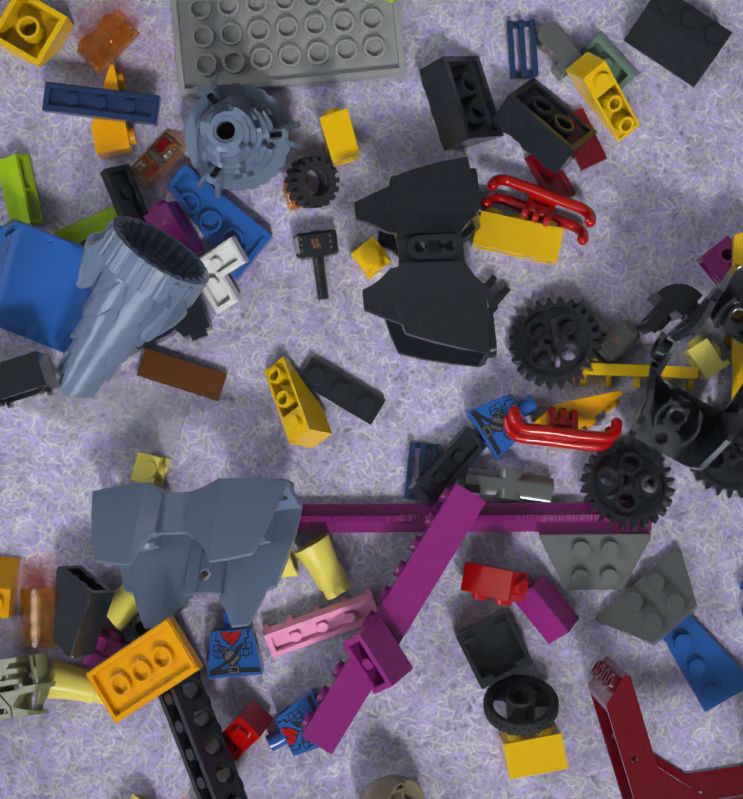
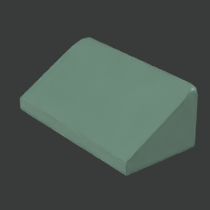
[580,32,640,90]

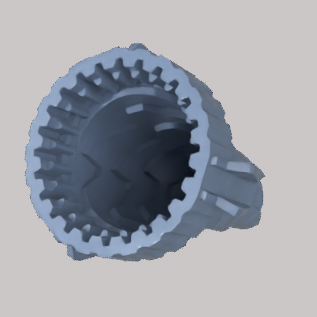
[184,75,302,199]
[57,216,210,399]

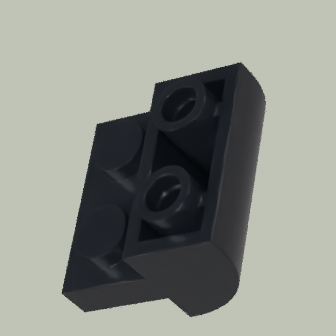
[636,284,703,335]

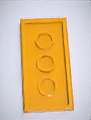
[85,615,204,724]

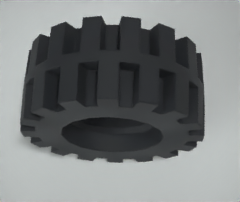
[284,156,340,208]

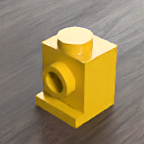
[351,236,391,280]

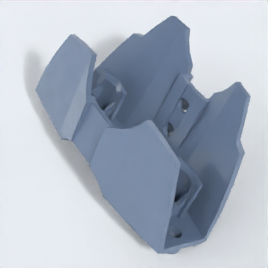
[91,478,303,629]

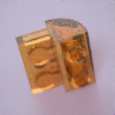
[76,9,140,75]
[20,586,56,648]

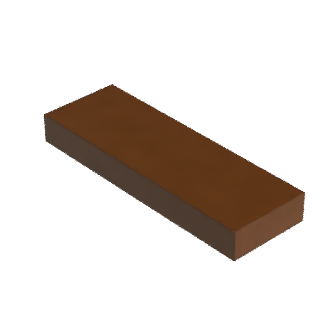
[137,348,227,401]

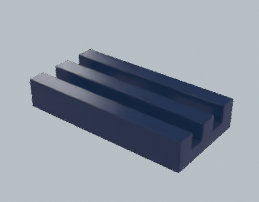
[506,19,539,79]
[404,442,438,500]

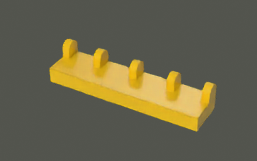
[579,363,699,391]

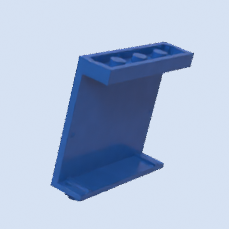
[0,218,92,355]

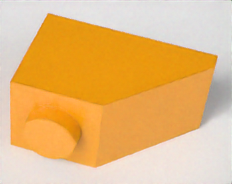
[0,556,21,618]

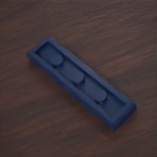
[42,81,161,126]

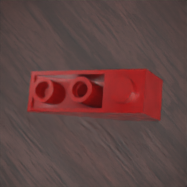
[206,699,274,777]

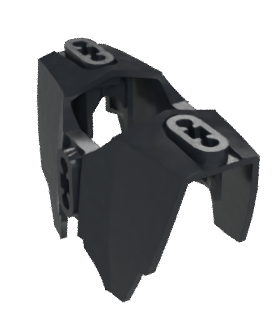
[354,156,497,367]
[628,263,743,470]

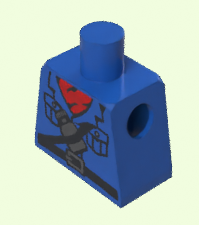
[466,394,538,458]
[207,611,264,679]
[266,688,320,756]

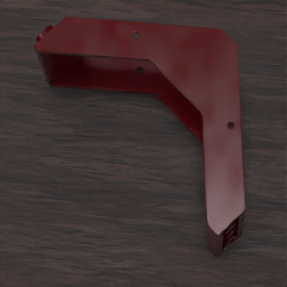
[588,656,743,799]

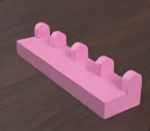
[262,587,377,658]

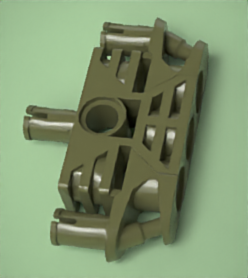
[0,652,56,720]

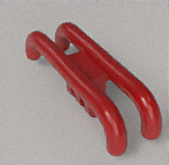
[481,174,596,245]
[503,405,623,452]

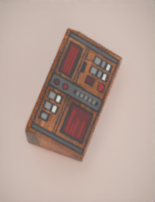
[131,129,186,190]

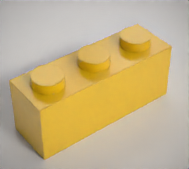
[471,208,564,265]

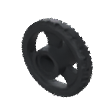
[483,675,559,736]

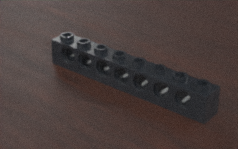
[129,615,248,799]

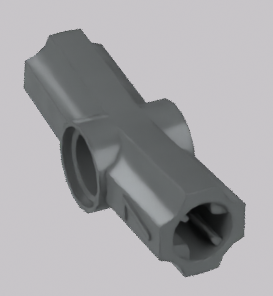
[465,467,554,502]

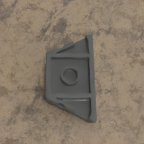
[539,531,651,590]
[595,546,698,646]

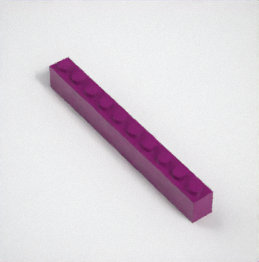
[300,483,486,755]

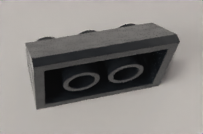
[624,0,732,88]
[419,56,504,151]
[492,78,597,175]

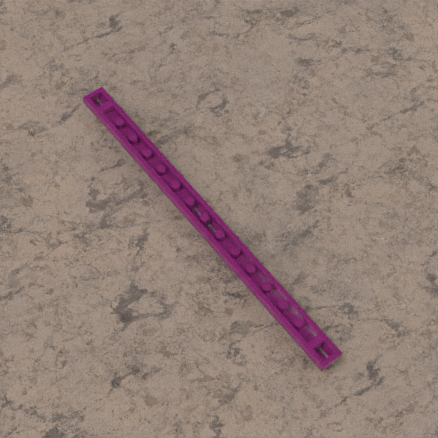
[297,502,652,533]

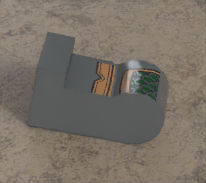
[536,22,582,81]

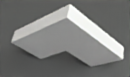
[199,236,250,314]

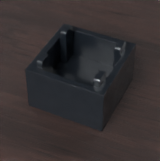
[0,351,59,408]
[454,608,534,689]

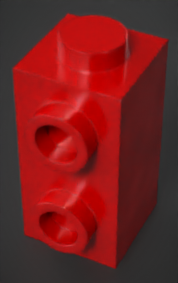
[460,562,529,606]

